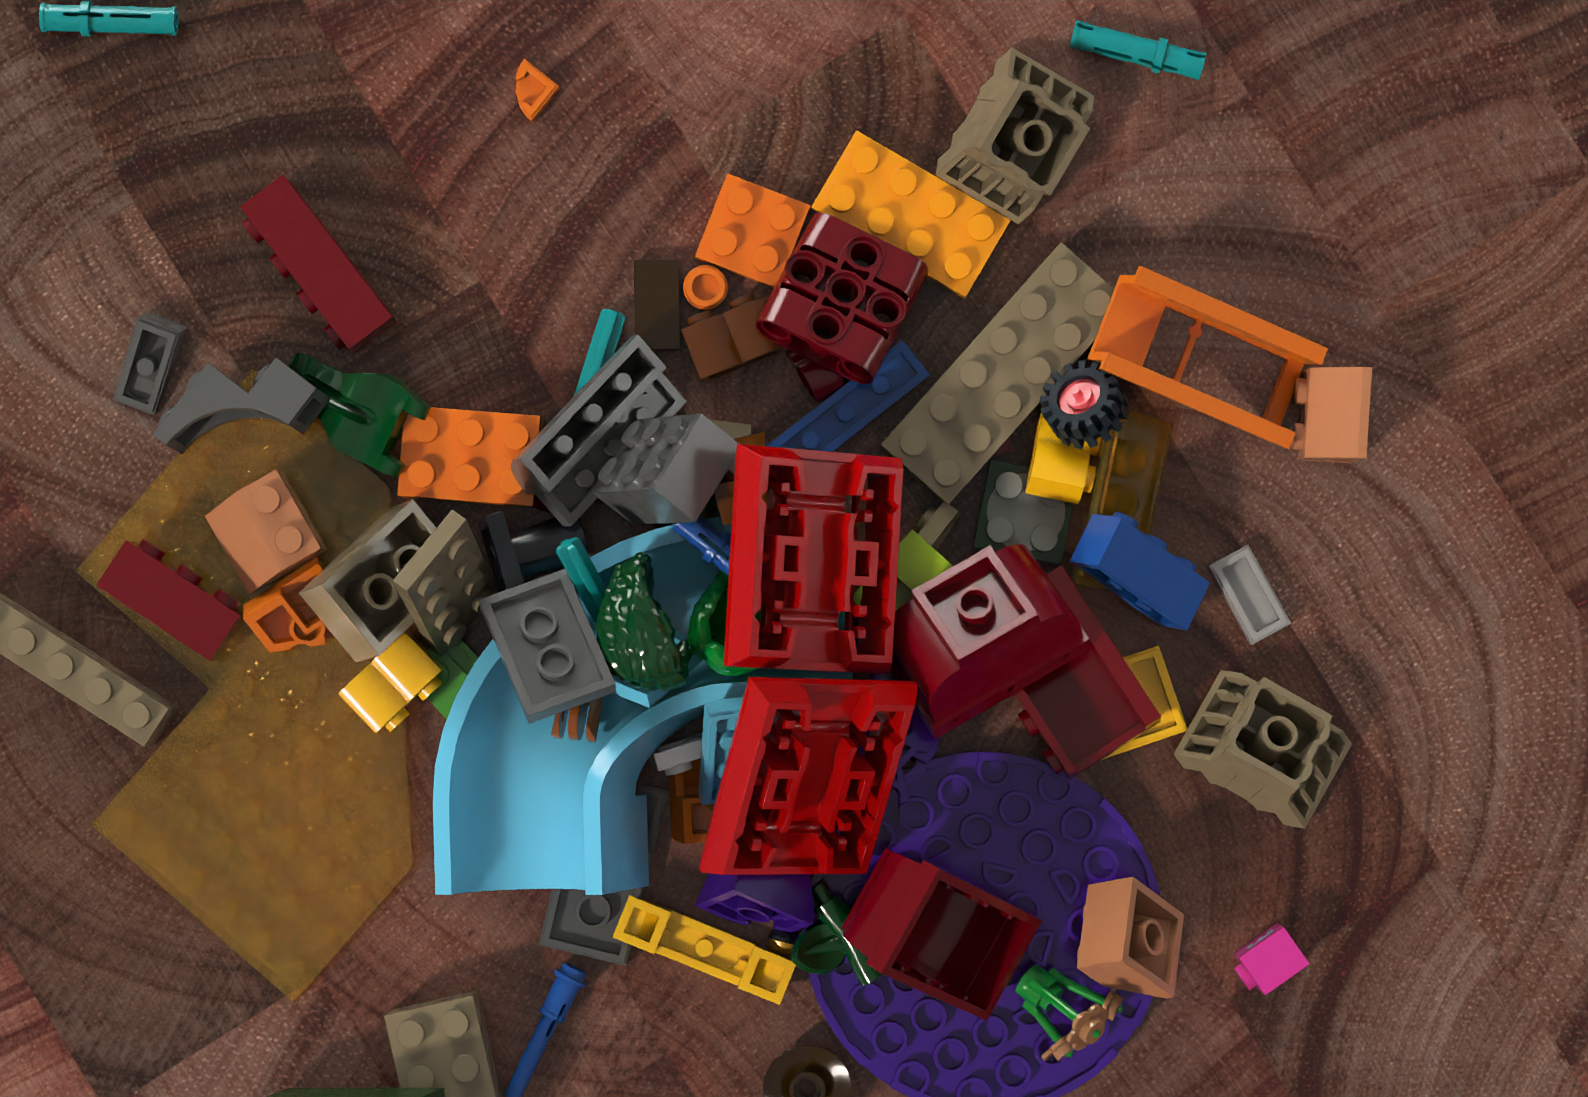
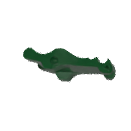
[288,352,431,477]

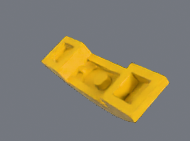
[612,894,796,1005]

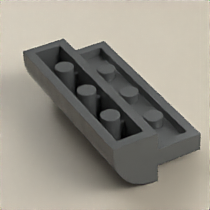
[511,334,687,526]

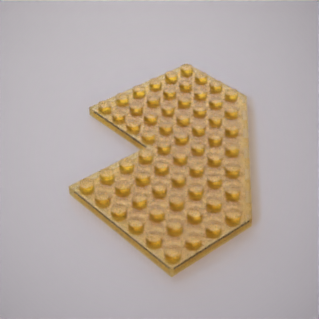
[76,369,414,1002]

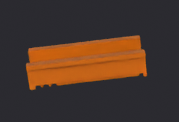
[1087,266,1328,449]

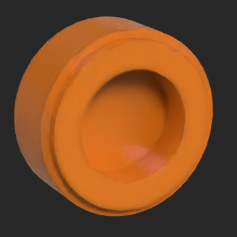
[683,265,728,311]

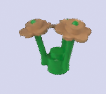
[1015,964,1124,1061]

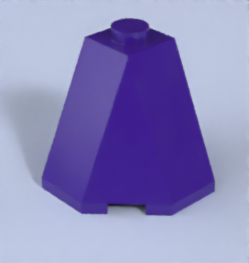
[695,873,815,932]

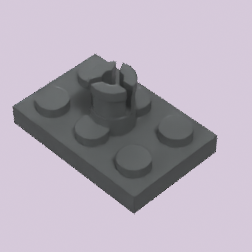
[479,569,616,724]

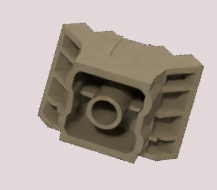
[935,47,1094,224]
[1174,670,1352,829]

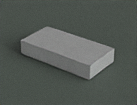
[1207,545,1291,645]

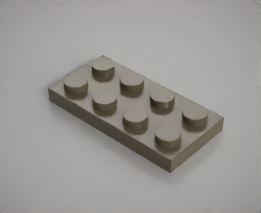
[393,510,497,657]

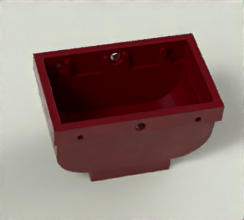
[890,544,1091,739]
[841,848,1042,1021]

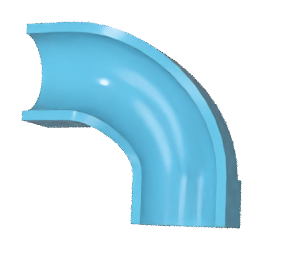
[433,517,853,895]

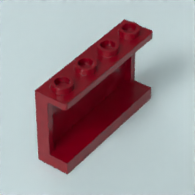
[1007,566,1161,780]

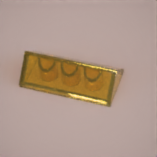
[1071,409,1174,594]

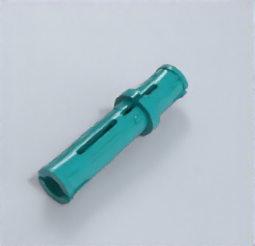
[39,1,179,37]
[1069,19,1207,81]

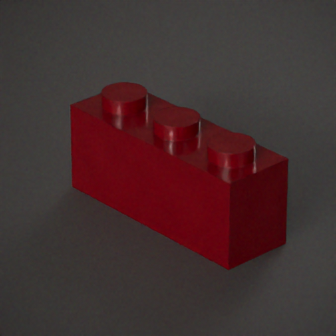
[96,538,244,661]

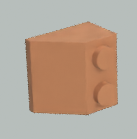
[1291,367,1372,464]
[205,469,328,595]
[1077,877,1184,999]

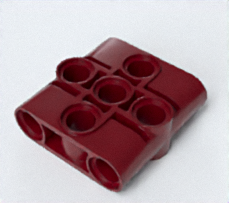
[755,213,929,385]

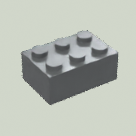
[592,413,739,524]

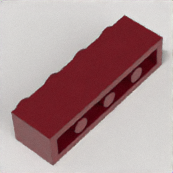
[240,174,397,353]

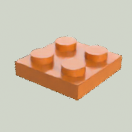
[695,173,811,289]

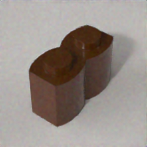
[681,294,784,383]

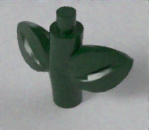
[790,881,883,987]

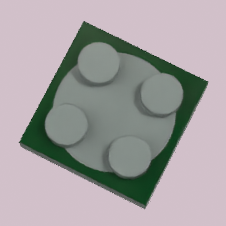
[972,459,1073,565]

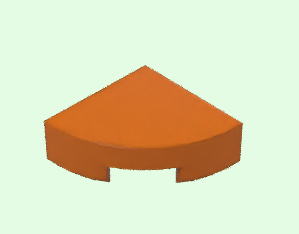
[515,58,560,123]

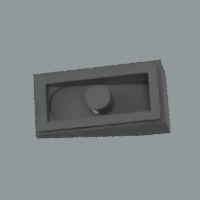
[113,313,187,415]

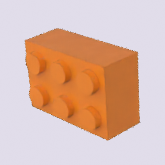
[397,407,544,508]

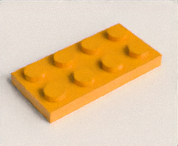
[811,130,1011,299]

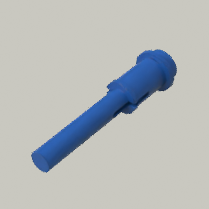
[504,962,587,1097]

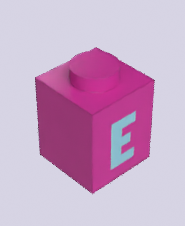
[1233,923,1309,995]

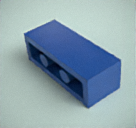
[1070,512,1210,630]

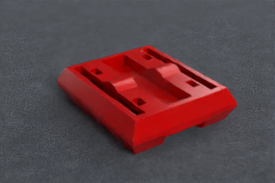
[724,444,903,674]
[699,676,918,875]

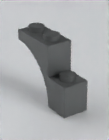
[152,358,330,454]

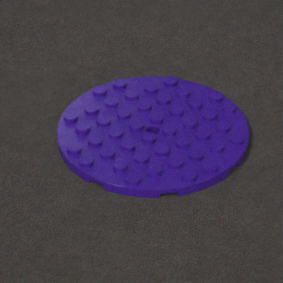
[804,751,1160,1097]

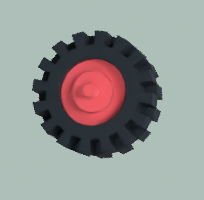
[1040,360,1129,449]

